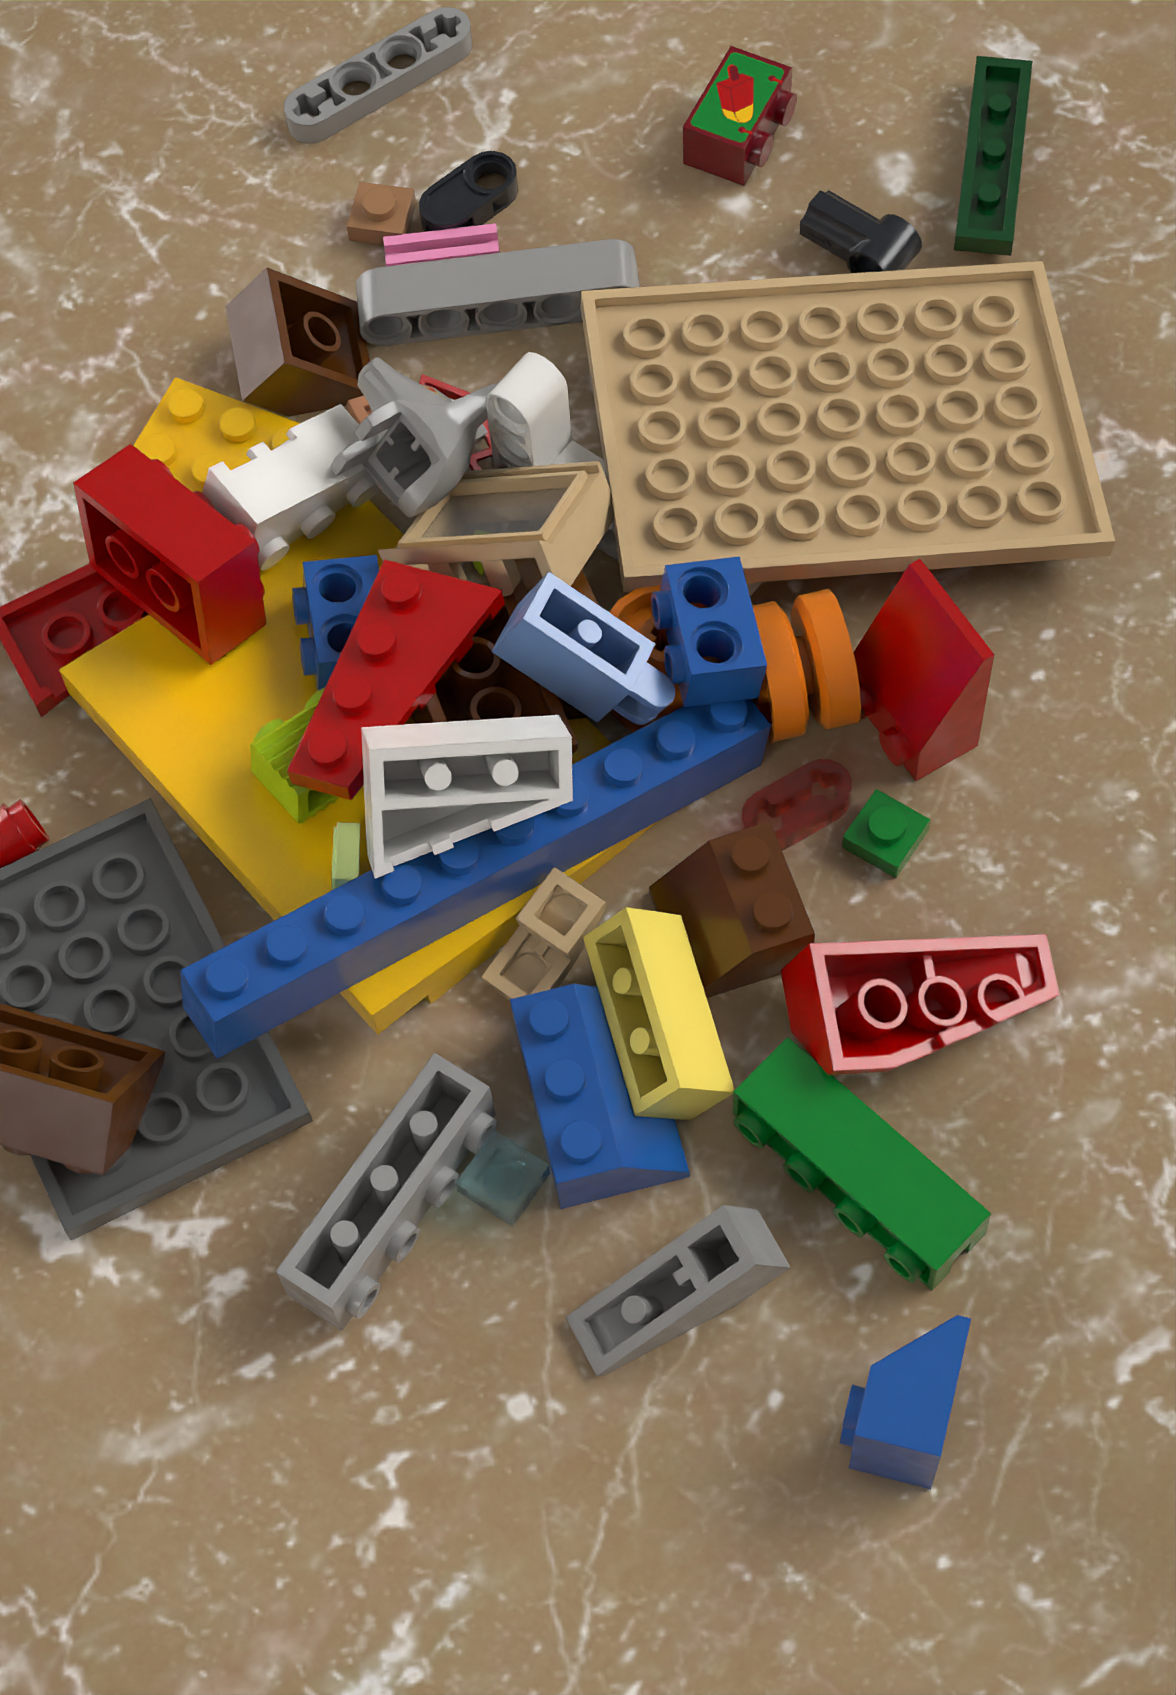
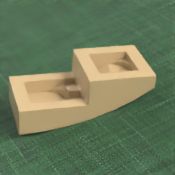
[481,867,608,1001]

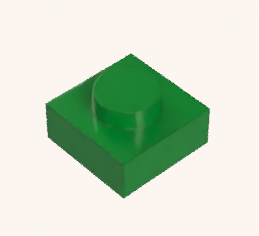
[842,789,931,878]

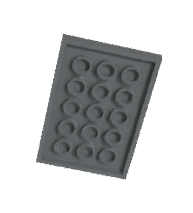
[0,798,313,1241]

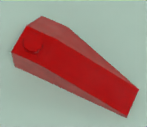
[780,934,1060,1075]

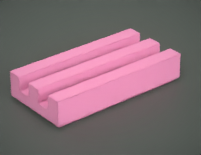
[383,223,500,267]

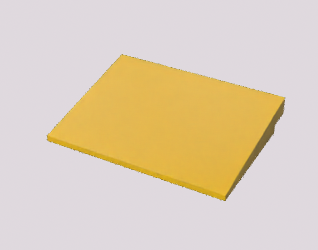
[59,500,660,1035]

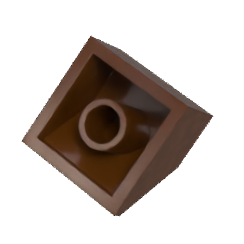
[226,268,370,417]
[649,821,815,998]

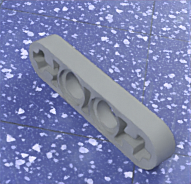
[284,7,472,143]

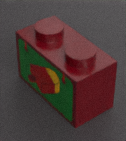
[683,46,797,186]

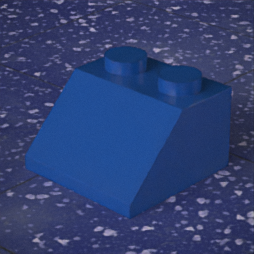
[839,1315,971,1490]

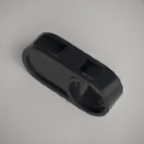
[419,151,518,232]

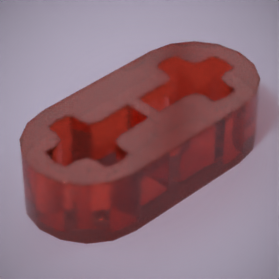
[742,759,852,851]

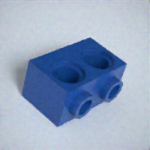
[292,555,379,691]
[651,556,767,707]

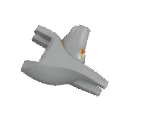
[330,357,498,518]

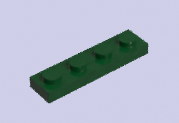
[954,56,1033,256]

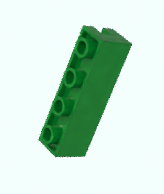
[733,1037,991,1291]

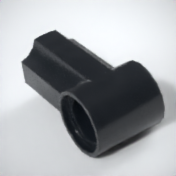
[800,190,922,273]

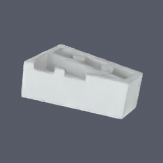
[202,404,379,571]
[361,715,573,878]

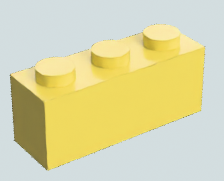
[583,907,735,1120]

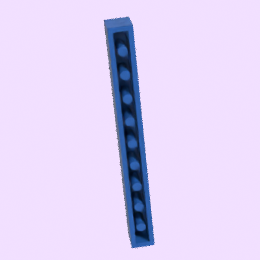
[180,699,771,1059]

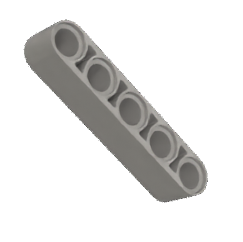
[356,239,640,346]

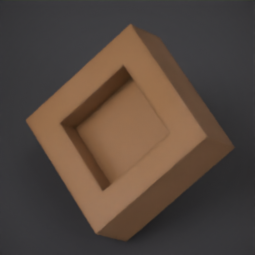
[347,182,416,245]

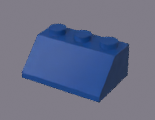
[510,984,690,1209]

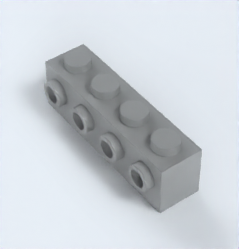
[276,1053,497,1331]

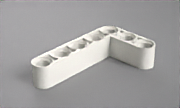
[486,352,763,597]

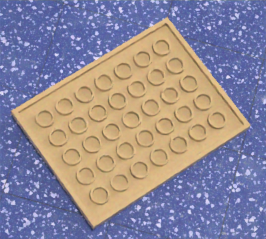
[581,261,1115,592]

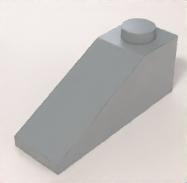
[566,1205,791,1376]

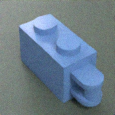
[491,572,675,725]

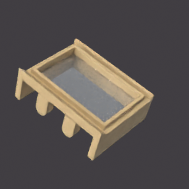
[378,461,613,596]

